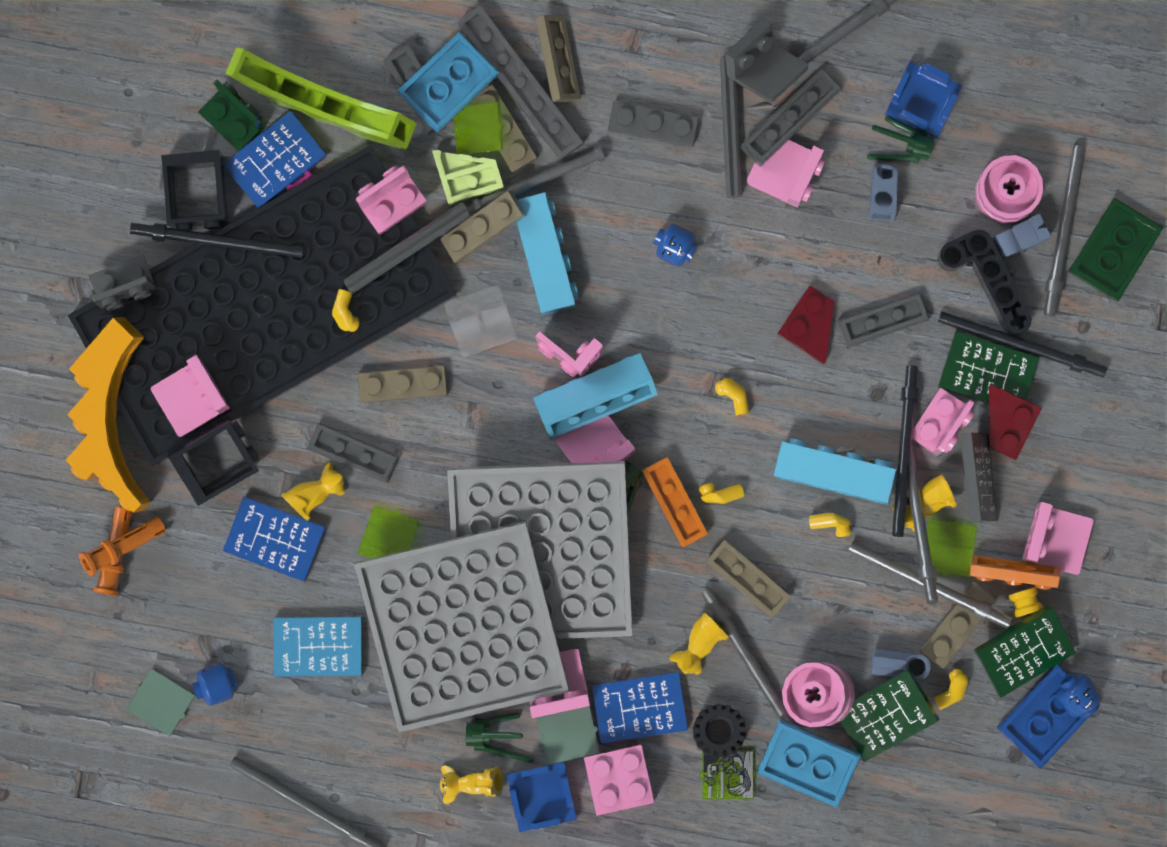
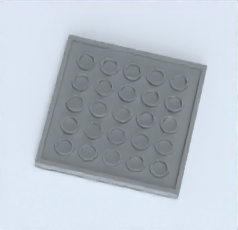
[447,461,632,639]
[354,521,570,732]

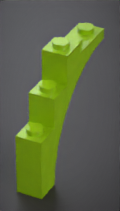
[225,47,417,150]

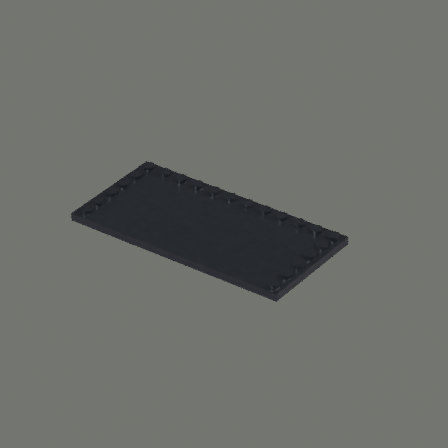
[68,145,457,467]

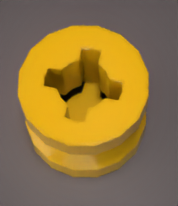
[1008,587,1043,618]

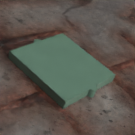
[126,669,196,737]
[539,706,600,764]

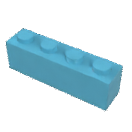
[517,192,579,316]
[533,353,658,440]
[774,438,897,506]

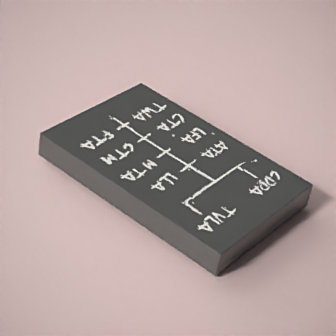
[961,433,998,522]

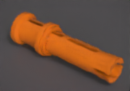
[93,507,133,597]
[79,517,166,577]

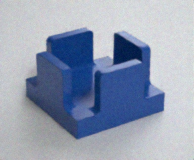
[885,61,962,139]
[507,761,577,832]

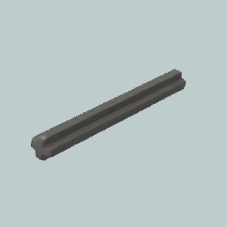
[720,56,742,198]
[344,203,470,293]

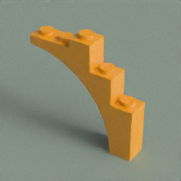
[65,317,151,513]

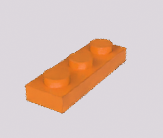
[642,457,708,548]
[970,555,1060,590]

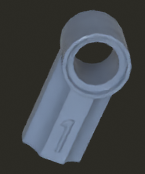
[870,649,931,680]

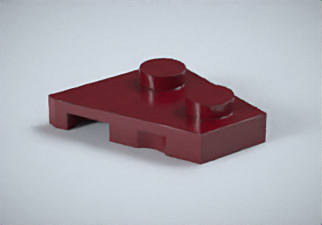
[777,285,834,365]
[988,383,1042,460]

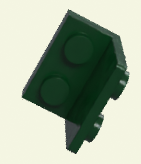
[198,79,264,152]

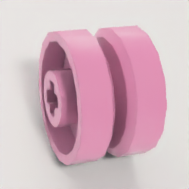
[975,155,1043,224]
[782,662,855,727]

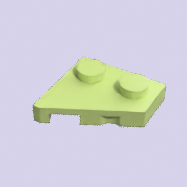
[432,150,504,205]

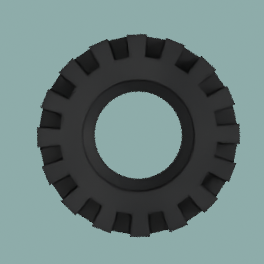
[693,703,746,759]

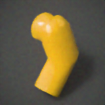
[332,289,360,332]
[715,378,750,416]
[699,483,744,504]
[809,513,852,537]
[934,669,969,710]

